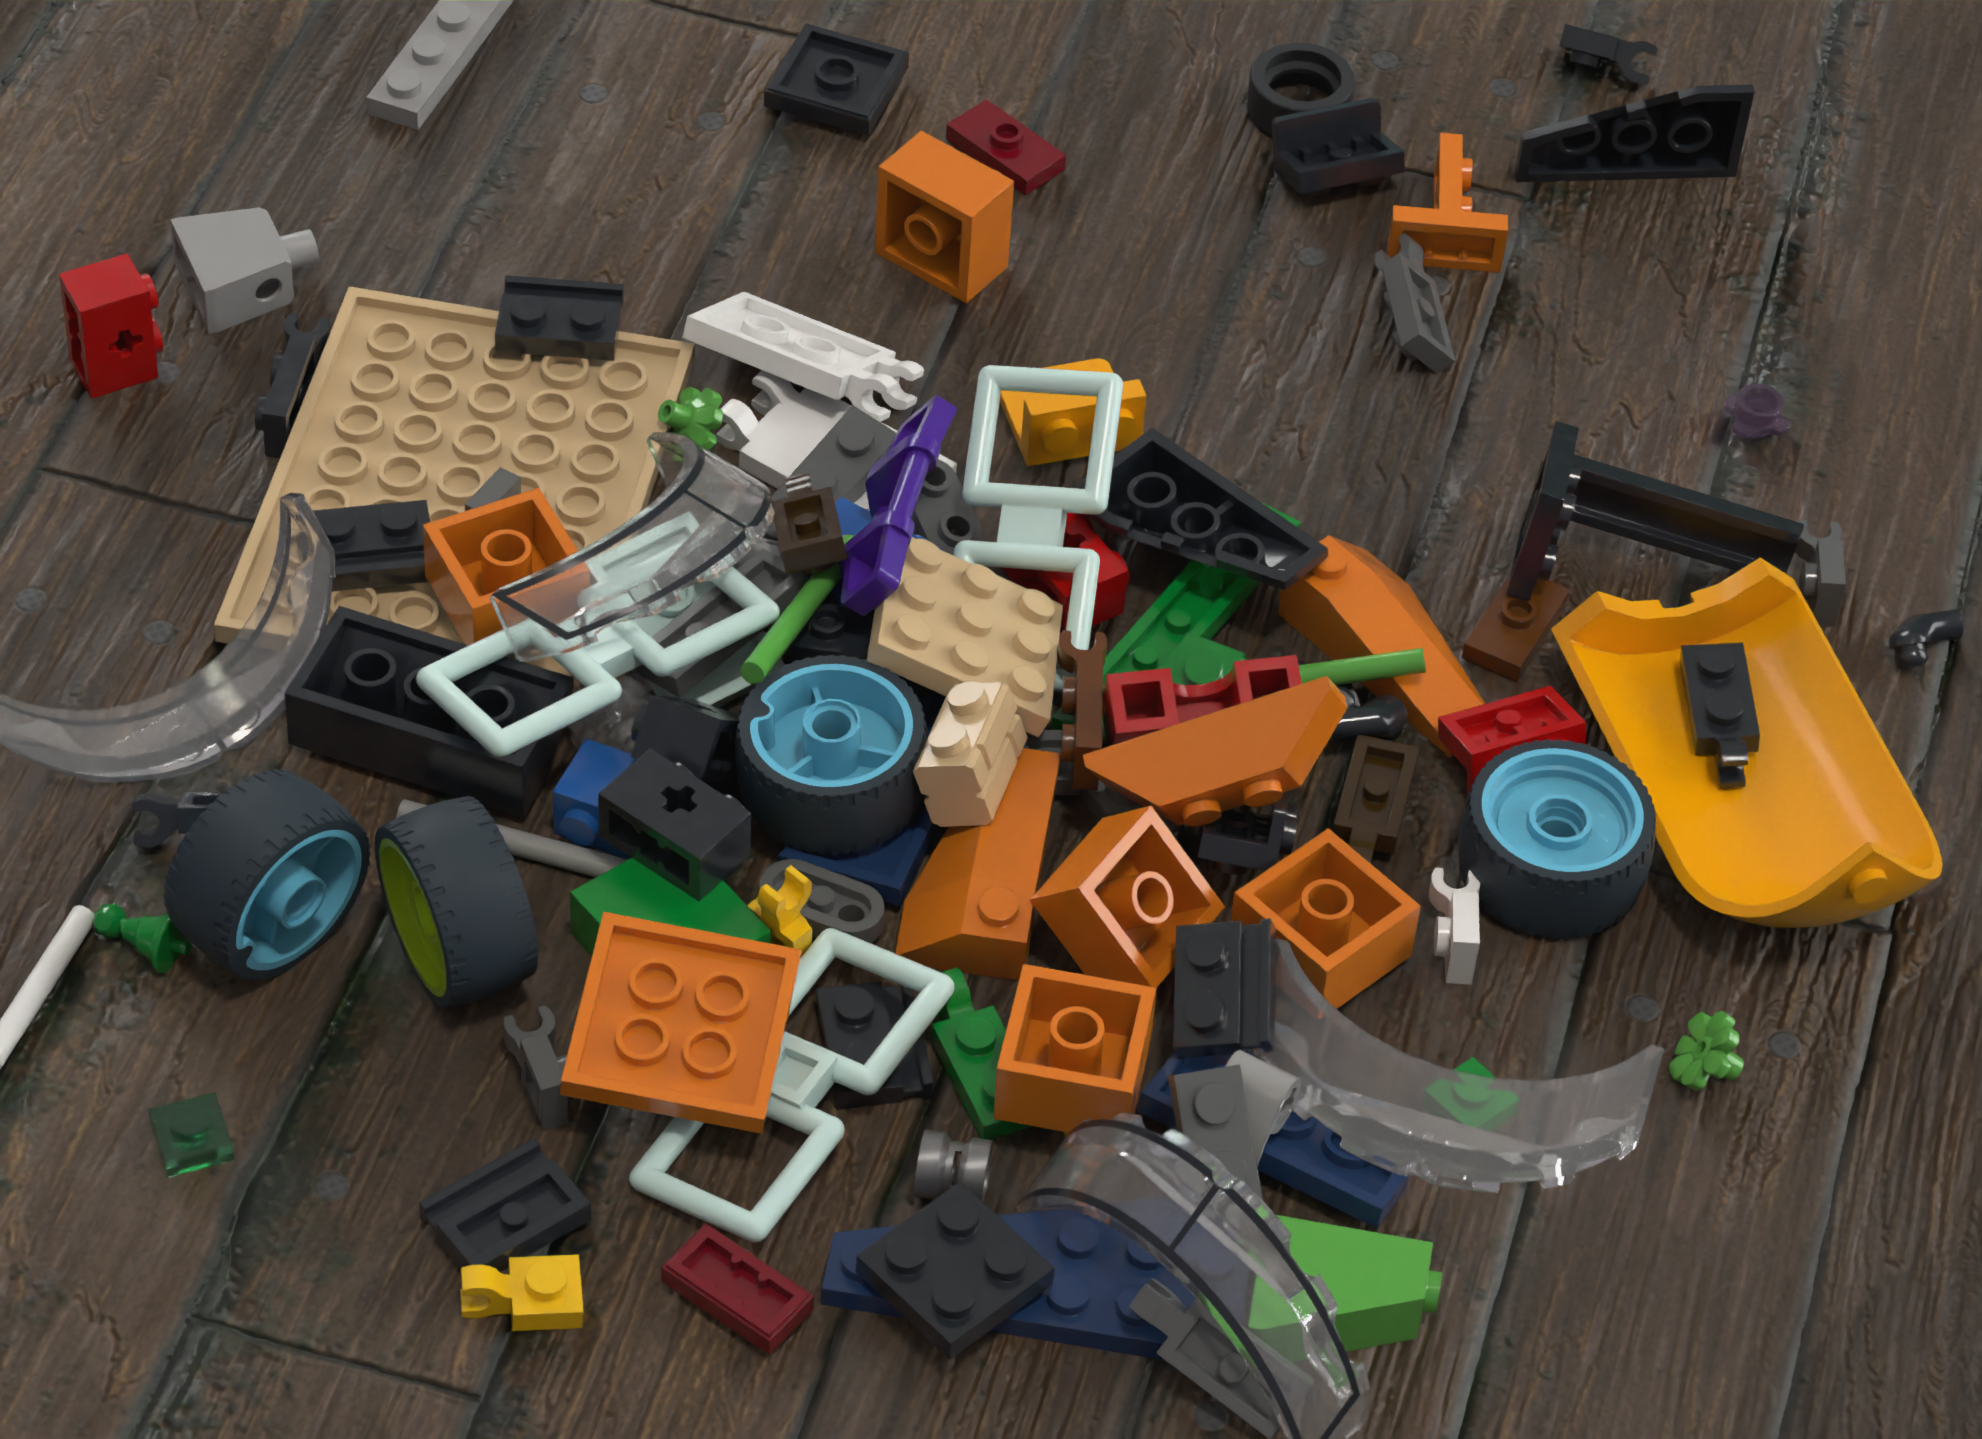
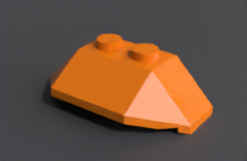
[1083,676,1348,826]

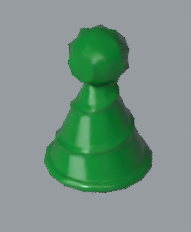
[92,903,192,974]

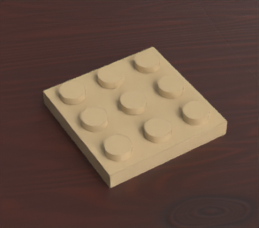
[867,537,1063,737]

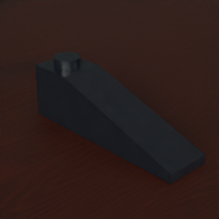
[1514,84,1755,183]
[1072,428,1328,590]

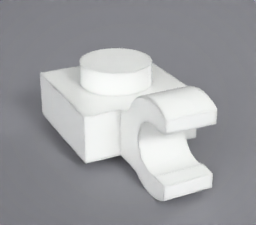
[1429,868,1481,985]

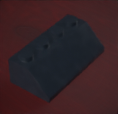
[284,606,574,818]

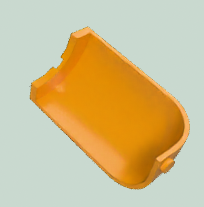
[1551,558,1942,928]

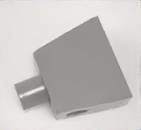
[170,207,319,335]

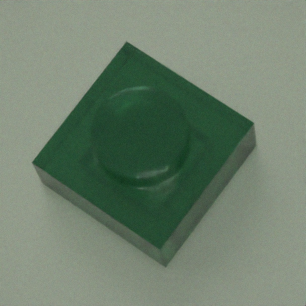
[148,1092,234,1178]

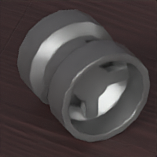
[914,1129,993,1203]

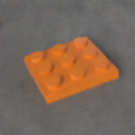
[560,912,802,1134]

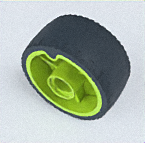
[374,796,539,1008]

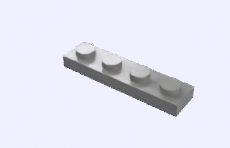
[366,0,514,130]

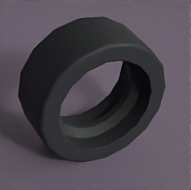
[1247,42,1355,136]

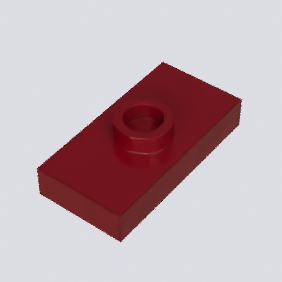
[946,99,1067,195]
[661,1223,814,1355]

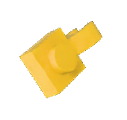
[747,865,812,957]
[460,1254,584,1331]

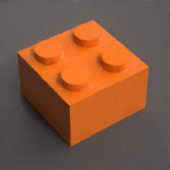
[875,131,1014,304]
[423,488,591,645]
[1030,806,1225,988]
[1230,828,1421,1021]
[994,964,1157,1143]

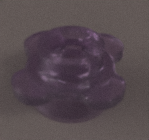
[1724,383,1791,439]

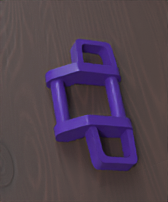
[839,395,957,617]

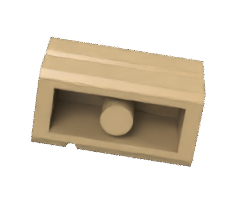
[913,681,1028,827]

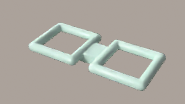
[953,365,1123,692]
[416,538,780,757]
[629,928,954,1243]

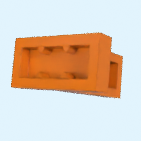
[1387,133,1508,273]

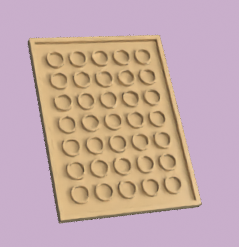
[214,286,695,694]

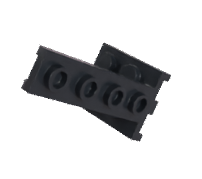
[1506,421,1804,601]

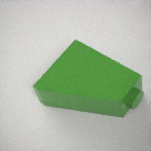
[1248,1213,1442,1362]

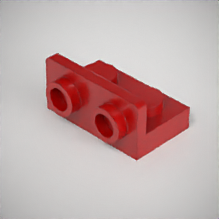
[1438,686,1586,796]

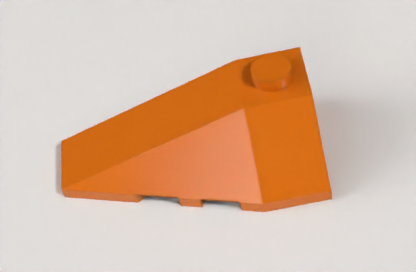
[1277,535,1486,758]
[895,748,1061,981]

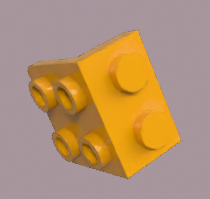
[1000,358,1147,467]

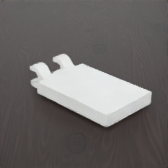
[682,292,924,422]
[716,370,957,509]

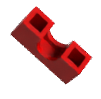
[1102,655,1302,747]

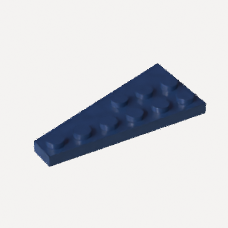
[821,1187,1262,1360]

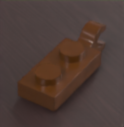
[1058,630,1107,790]

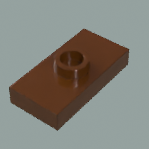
[1462,574,1571,682]

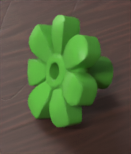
[658,387,723,463]
[1669,1011,1744,1091]

